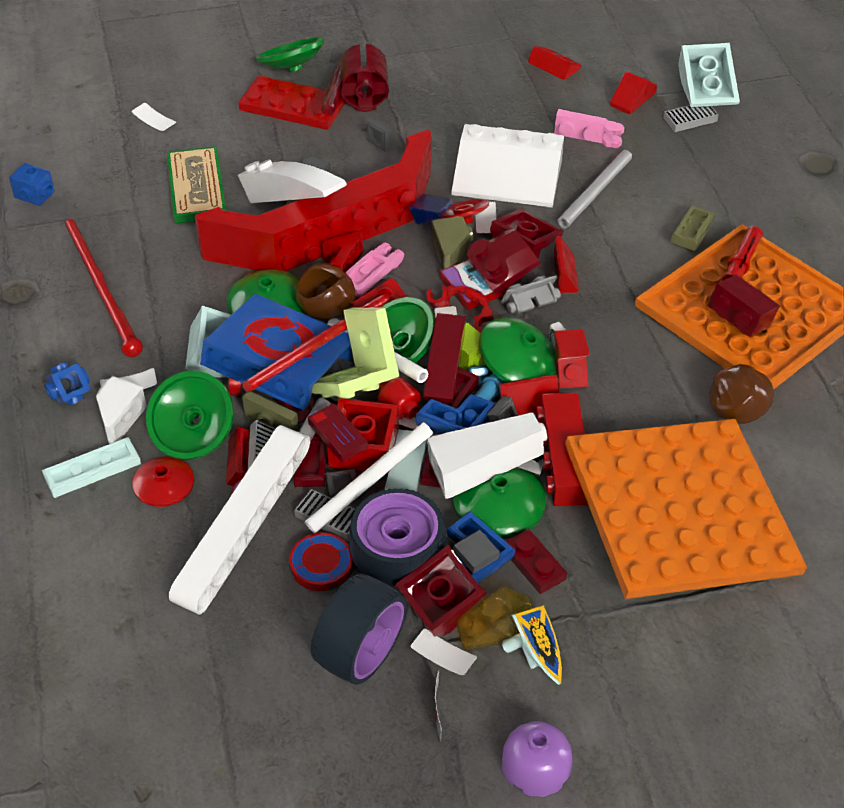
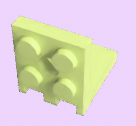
[312,308,399,399]

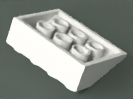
[452,124,564,207]

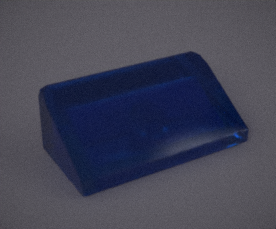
[410,193,453,225]

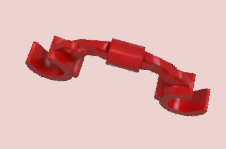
[426,285,494,333]

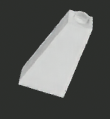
[427,412,547,499]

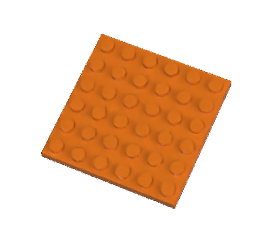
[635,224,844,389]
[565,419,807,599]

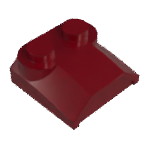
[490,208,564,259]
[466,228,541,295]
[395,545,487,637]

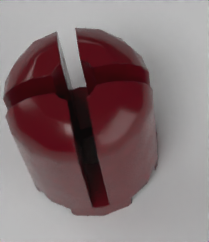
[340,44,389,112]

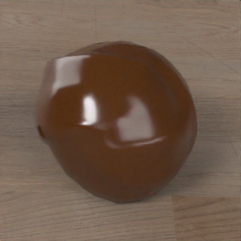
[295,264,356,319]
[709,364,774,424]

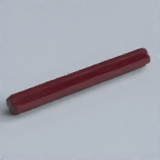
[321,59,341,115]

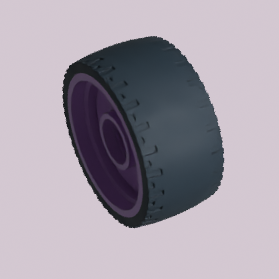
[349,488,446,587]
[311,574,408,685]

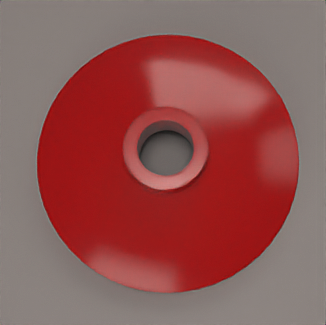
[438,199,489,224]
[132,457,194,507]

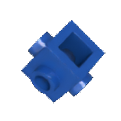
[9,163,55,206]
[44,361,91,406]

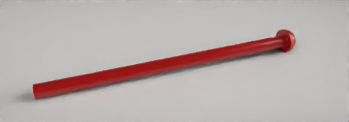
[65,219,143,358]
[243,287,397,392]

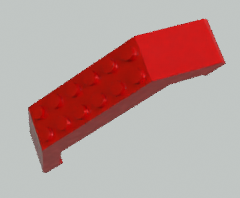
[195,129,431,271]

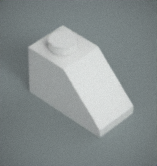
[96,376,147,444]

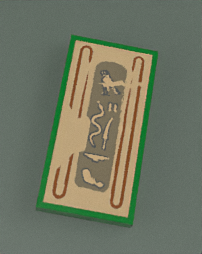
[167,146,226,223]

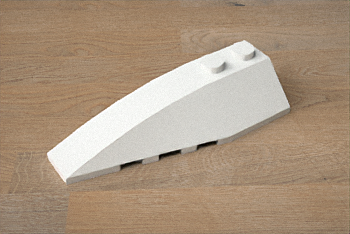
[238,159,347,203]

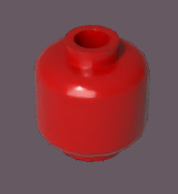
[377,377,421,420]

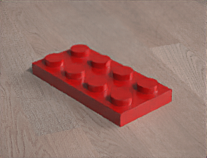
[238,76,346,130]

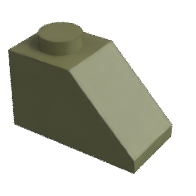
[432,216,473,270]

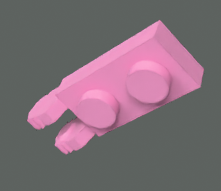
[554,109,624,148]
[345,242,405,298]

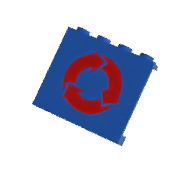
[200,293,352,411]

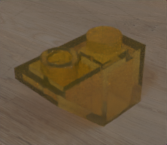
[457,586,533,650]

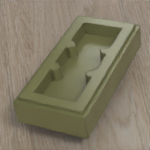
[670,206,715,251]
[242,391,299,432]

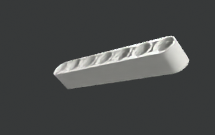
[169,425,310,615]

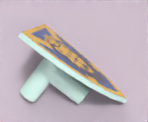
[502,605,562,685]

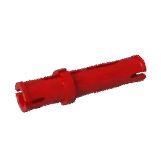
[722,226,763,281]

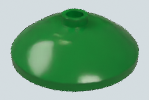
[256,36,324,72]
[227,269,305,315]
[381,297,436,372]
[479,317,557,383]
[146,371,234,460]
[453,467,546,538]

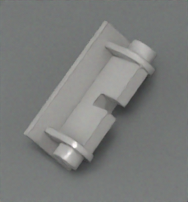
[501,275,561,315]

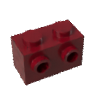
[707,274,780,338]

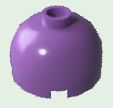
[502,721,573,797]

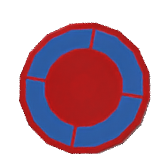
[289,532,354,591]

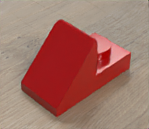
[610,72,657,115]
[322,232,363,272]
[554,329,590,389]

